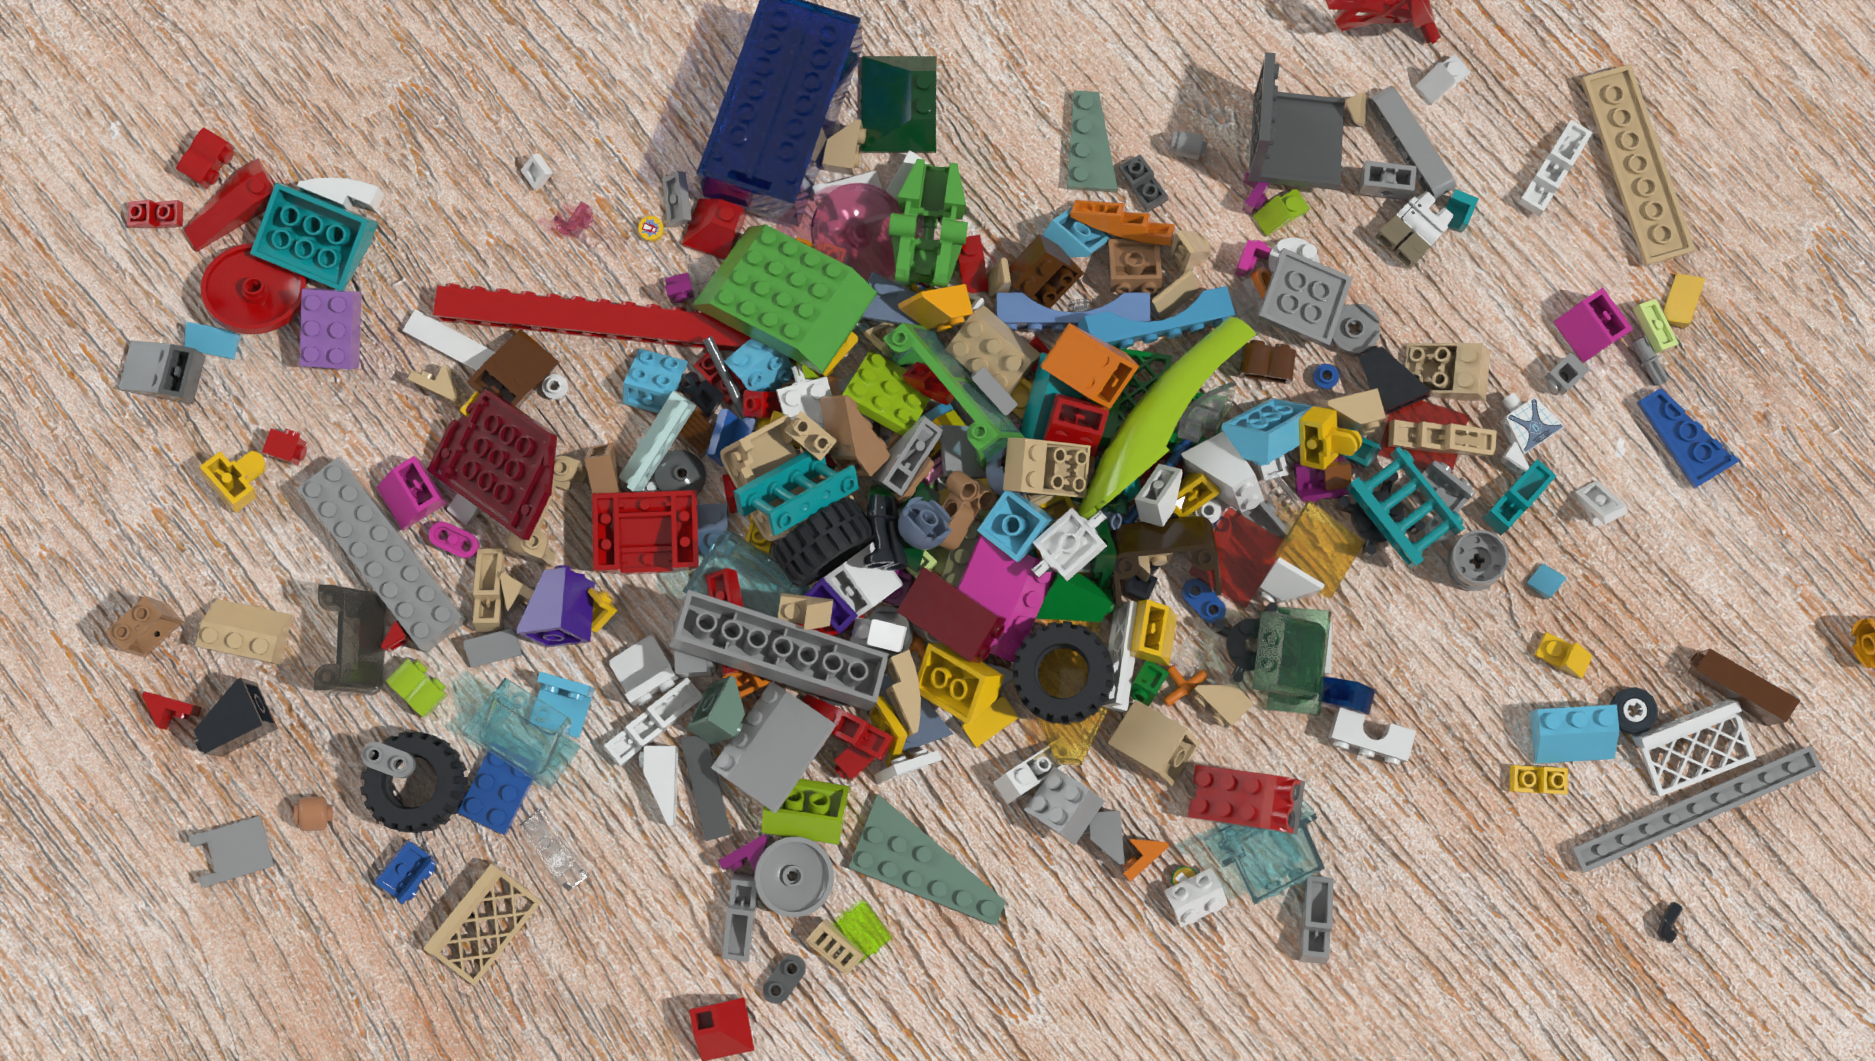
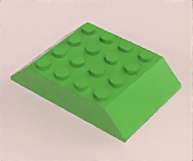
[693,225,877,374]

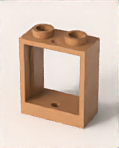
[105,596,184,657]

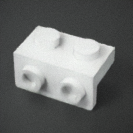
[1164,868,1228,927]

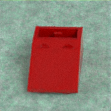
[1043,393,1109,456]

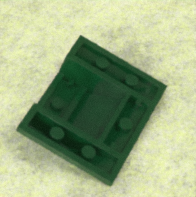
[861,56,937,153]

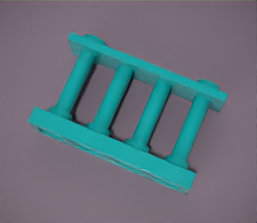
[1346,446,1465,570]
[733,451,859,536]

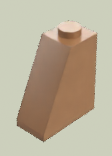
[584,443,623,494]

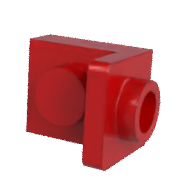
[743,390,782,418]

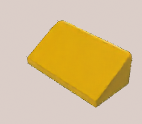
[1663,273,1705,329]
[961,696,1019,748]

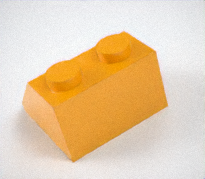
[898,284,973,332]

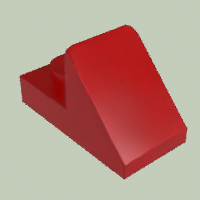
[142,691,202,730]

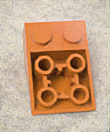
[1040,323,1139,409]

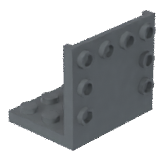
[1248,52,1345,190]

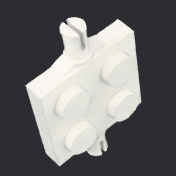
[776,365,832,430]
[1032,508,1107,581]

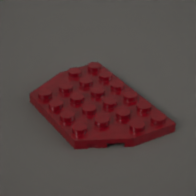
[427,390,558,541]

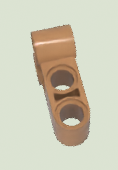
[939,471,997,551]

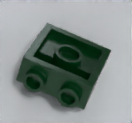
[1087,515,1117,588]

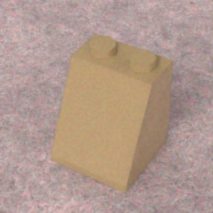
[1108,699,1200,787]

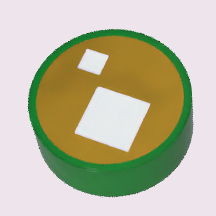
[1171,866,1197,886]

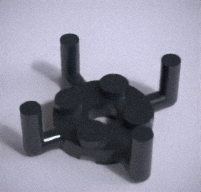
[1335,472,1425,559]
[1212,602,1296,685]

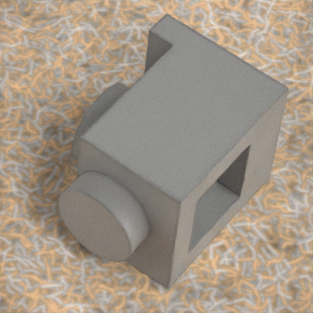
[1544,352,1589,395]

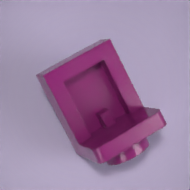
[1242,171,1269,215]
[665,273,696,303]

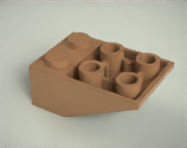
[819,395,891,477]

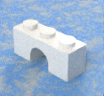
[1327,707,1416,766]

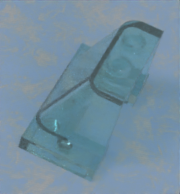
[462,678,580,790]
[1203,799,1325,905]

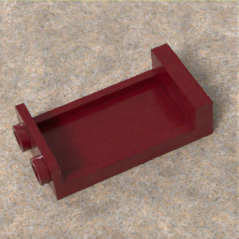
[896,567,1006,663]

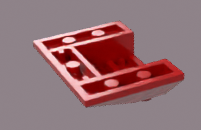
[592,490,699,575]

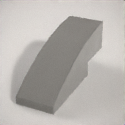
[722,873,758,962]
[1299,875,1334,964]

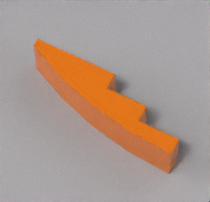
[1070,200,1175,246]

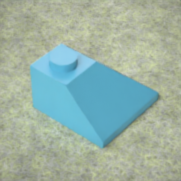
[1042,206,1112,258]
[977,491,1056,562]

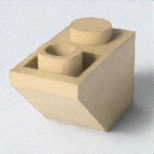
[822,119,866,175]
[1192,685,1254,728]

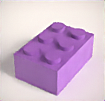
[300,288,362,370]

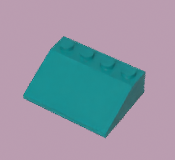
[250,183,378,290]

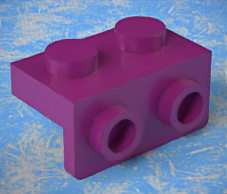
[1294,456,1350,502]

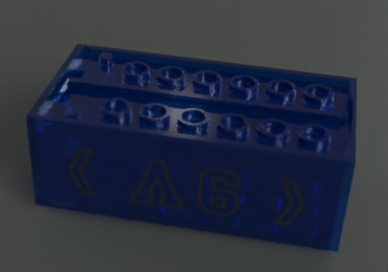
[696,0,863,227]

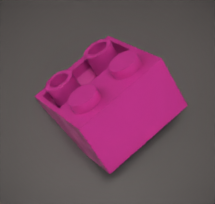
[1553,288,1633,363]
[376,456,447,531]

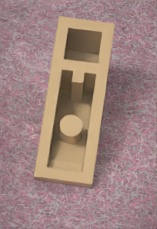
[1169,230,1211,274]

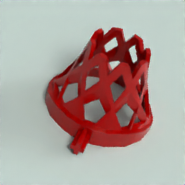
[1326,0,1441,44]

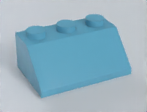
[1530,705,1619,764]

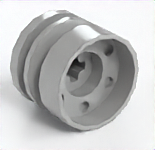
[1446,530,1509,592]

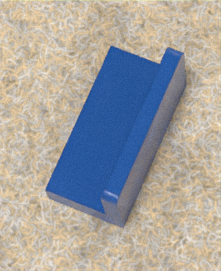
[706,409,758,467]

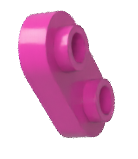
[429,521,480,559]

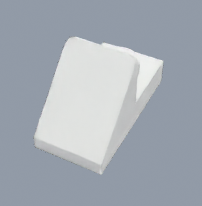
[1415,54,1471,105]
[1575,480,1628,526]
[850,618,907,653]

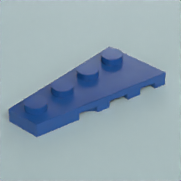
[1637,388,1740,489]

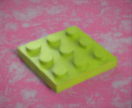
[842,350,931,436]

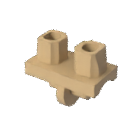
[784,411,837,461]

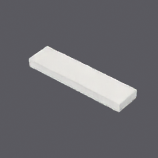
[402,309,495,371]

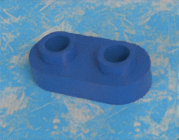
[1181,578,1226,624]

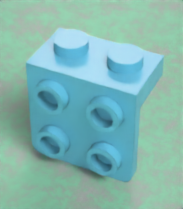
[724,338,794,391]

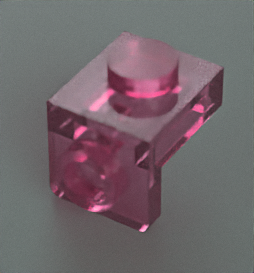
[552,201,594,239]

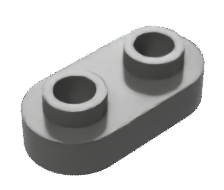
[763,955,806,1004]

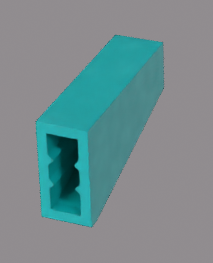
[1020,352,1083,440]

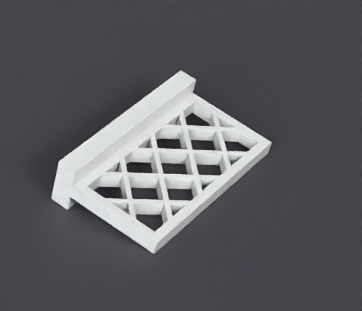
[1632,699,1756,797]

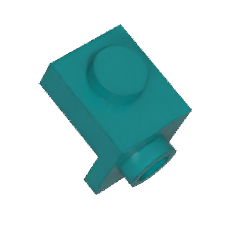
[1340,427,1382,470]

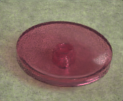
[811,183,904,282]

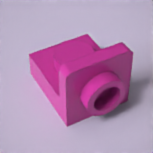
[1234,240,1272,277]

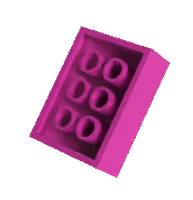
[957,534,1055,663]

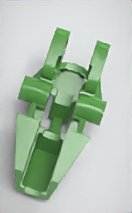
[889,159,968,290]

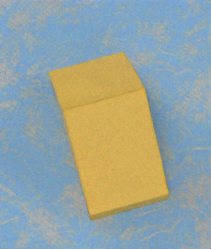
[1174,473,1221,518]

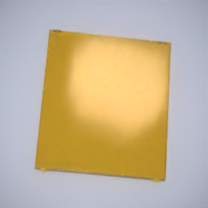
[1273,501,1364,599]

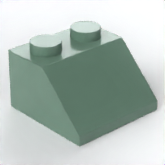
[686,675,745,745]

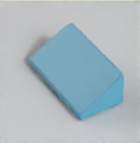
[185,322,241,360]

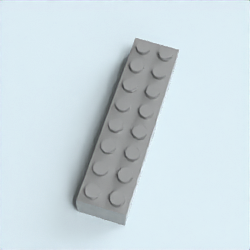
[297,457,468,652]
[669,589,889,711]

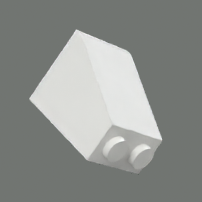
[1181,432,1265,513]

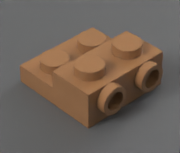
[1108,239,1162,295]

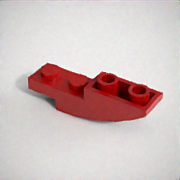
[802,694,894,761]

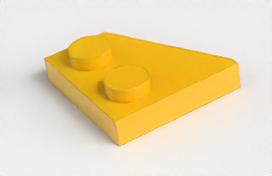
[869,695,908,767]

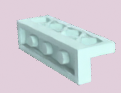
[618,391,697,492]

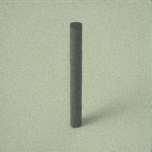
[703,336,752,419]

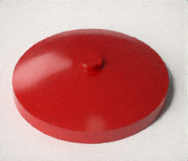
[201,243,307,335]

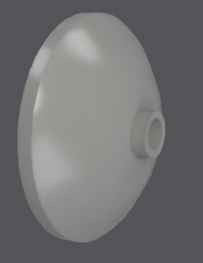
[754,837,834,917]

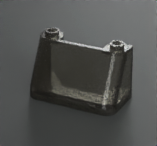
[314,585,387,696]

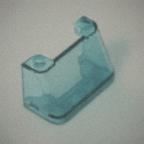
[682,530,810,618]

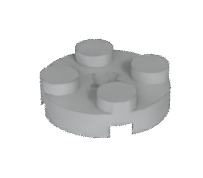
[1331,303,1380,356]

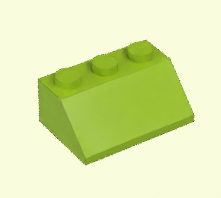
[761,778,850,845]

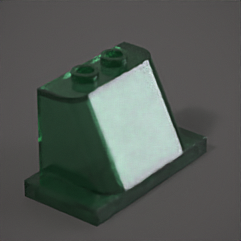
[1252,607,1331,716]

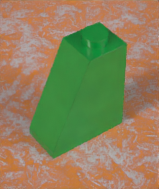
[1036,572,1115,622]

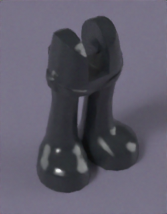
[863,494,908,571]

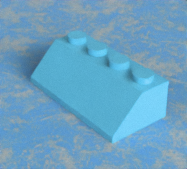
[1221,398,1318,466]

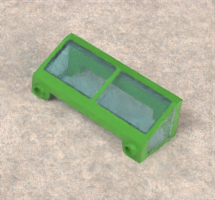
[883,323,1024,472]

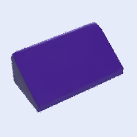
[804,577,859,634]

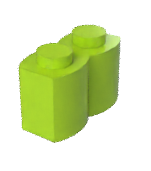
[386,658,448,718]

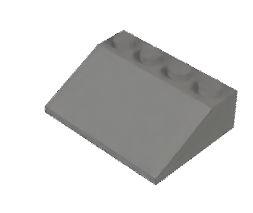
[711,681,836,813]

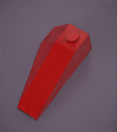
[184,158,275,252]

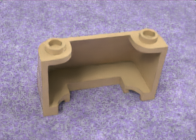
[720,414,830,541]
[507,456,588,567]

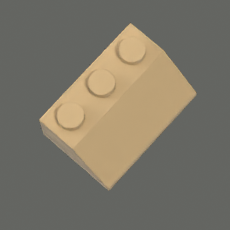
[195,599,293,665]

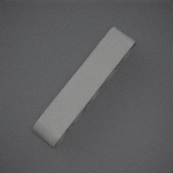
[1368,85,1456,199]

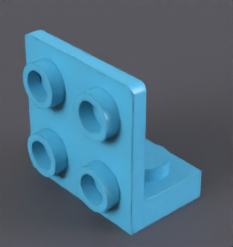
[623,349,687,413]
[530,672,595,738]

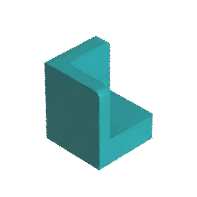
[1445,189,1479,232]

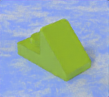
[1253,188,1310,237]

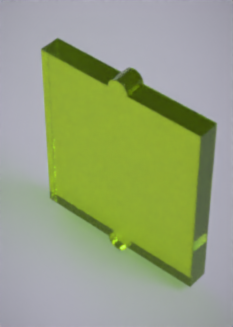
[834,901,892,965]

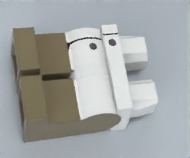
[1375,191,1453,269]

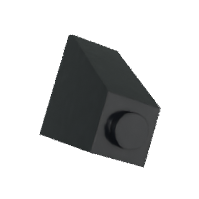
[1358,345,1433,416]

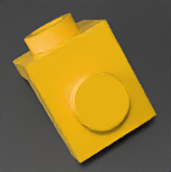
[587,588,618,633]

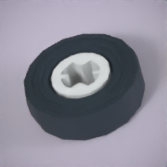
[1610,687,1658,734]

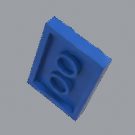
[457,741,541,835]

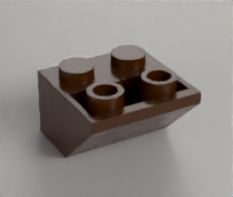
[1009,234,1083,308]

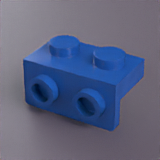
[374,839,436,905]

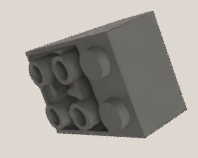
[118,340,206,404]

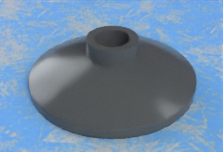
[654,450,706,495]

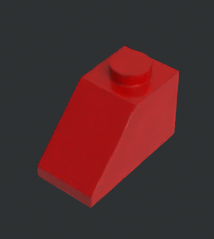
[957,235,989,294]

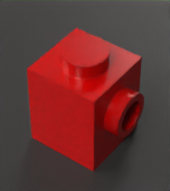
[262,428,307,466]

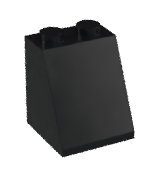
[194,678,278,757]

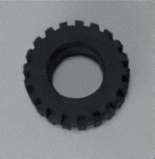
[773,498,874,588]
[1012,621,1114,725]
[360,731,468,833]

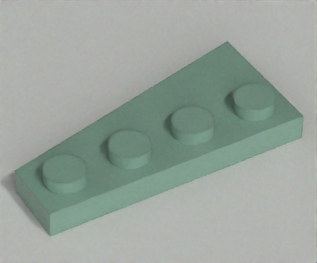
[1067,90,1118,193]

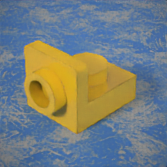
[1010,377,1034,421]

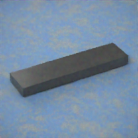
[680,735,732,841]

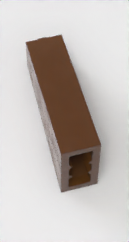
[1688,648,1801,726]

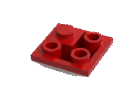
[689,997,755,1061]

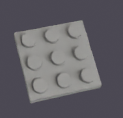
[1257,248,1353,348]

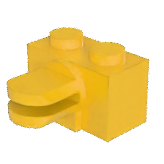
[1299,406,1362,470]
[199,451,266,514]

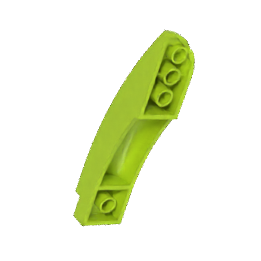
[1078,317,1256,519]

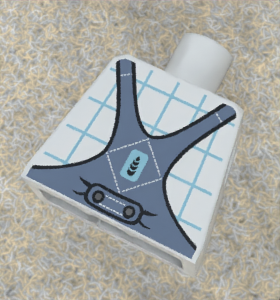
[1500,392,1565,455]

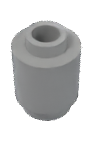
[1169,130,1208,160]

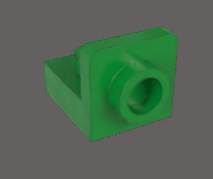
[1130,661,1169,706]

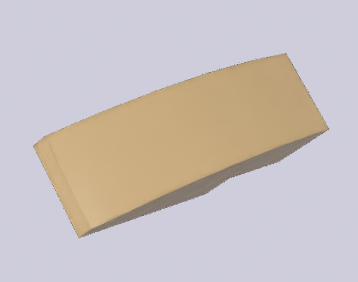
[473,548,505,632]
[885,650,921,738]

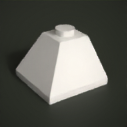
[1256,557,1325,604]

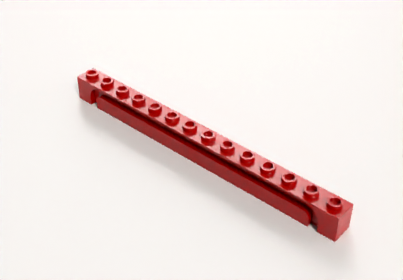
[433,283,789,358]

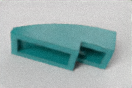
[1481,459,1556,536]

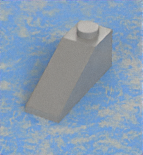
[869,416,944,496]

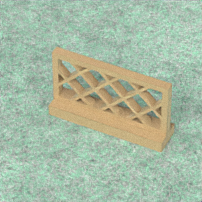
[423,862,542,986]

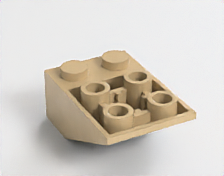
[1405,343,1491,401]
[1003,438,1091,498]

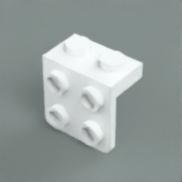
[609,636,679,706]

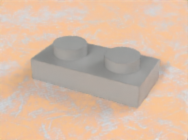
[662,171,691,228]

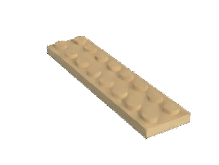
[1581,64,1696,267]

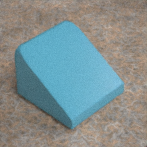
[1526,563,1566,600]

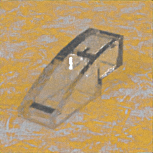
[1178,382,1236,443]

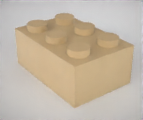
[945,306,1041,395]

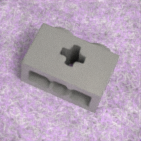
[1358,161,1417,200]

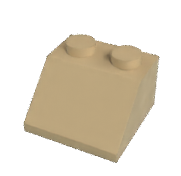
[1322,388,1386,436]

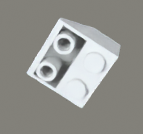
[824,542,903,618]

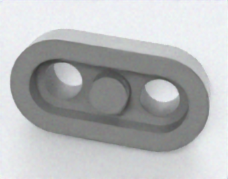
[362,742,416,778]

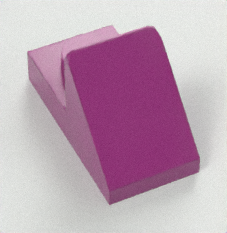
[718,834,769,872]

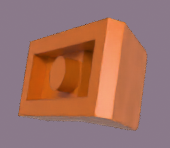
[1122,839,1170,881]

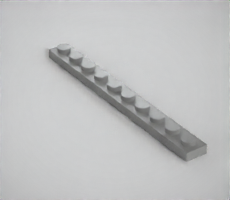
[1570,745,1823,873]

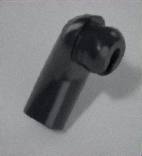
[1657,902,1683,943]

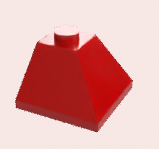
[682,198,746,260]

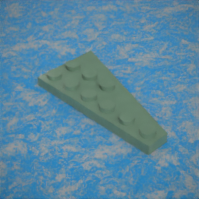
[849,794,1006,926]

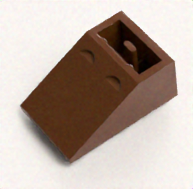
[467,329,560,409]

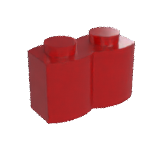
[176,127,234,189]

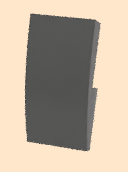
[1119,154,1168,213]

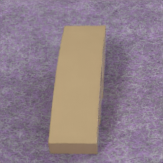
[1388,420,1497,457]

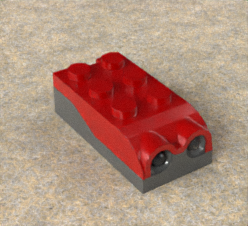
[1187,765,1305,835]

